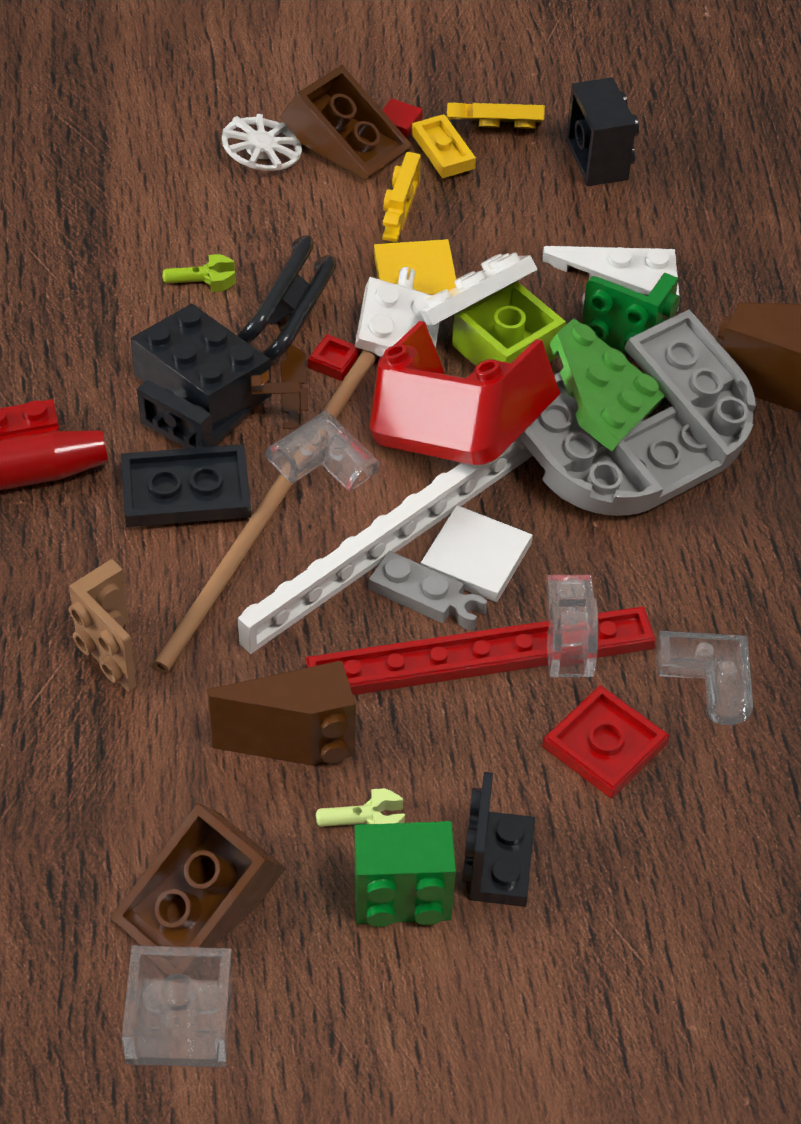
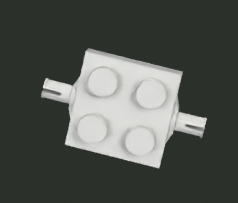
[355,267,440,357]

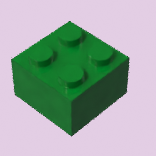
[354,821,456,927]

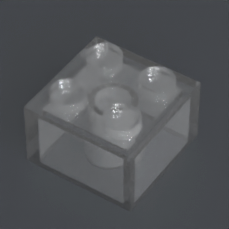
[122,946,234,1067]

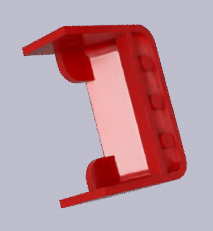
[369,321,561,465]

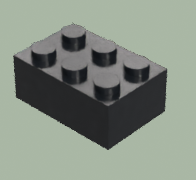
[130,304,272,431]

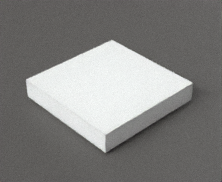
[421,505,533,603]

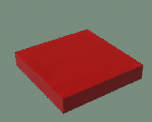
[542,685,670,799]

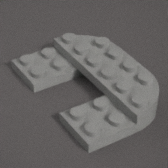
[519,309,756,516]

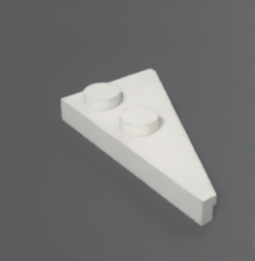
[543,246,679,311]

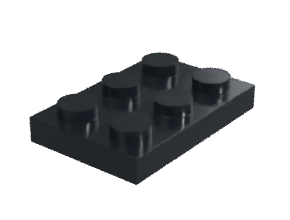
[121,444,251,527]

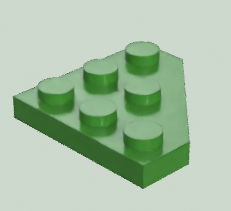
[550,318,665,452]

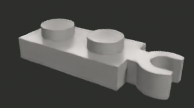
[368,550,487,630]

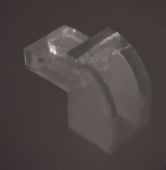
[546,575,598,677]

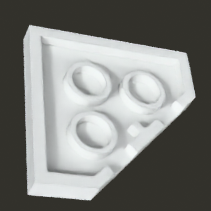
[420,252,538,325]

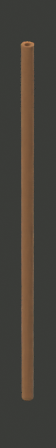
[153,350,378,674]

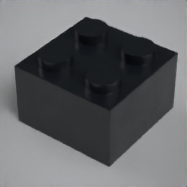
[566,77,639,186]

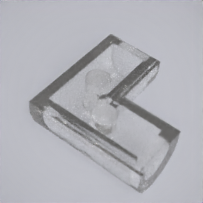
[265,409,381,492]
[656,631,753,725]

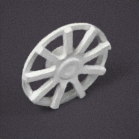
[222,114,302,171]

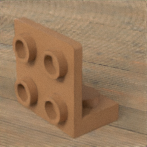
[69,559,136,692]

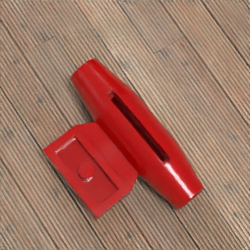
[0,399,108,491]

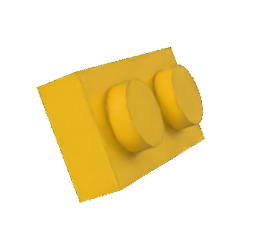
[412,114,476,178]

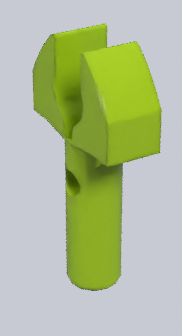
[162,254,236,292]

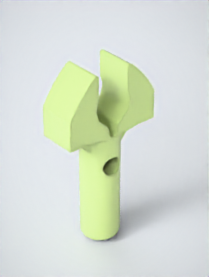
[316,788,405,827]

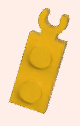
[447,103,545,129]
[382,152,421,242]

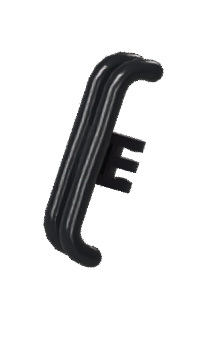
[237,235,336,365]

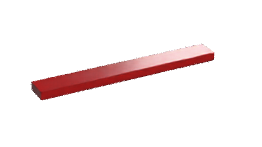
[305,606,656,695]

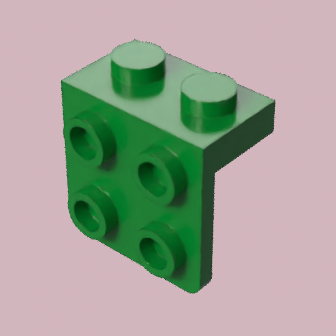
[582,272,680,354]

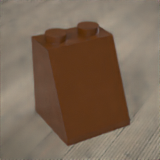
[718,302,801,413]

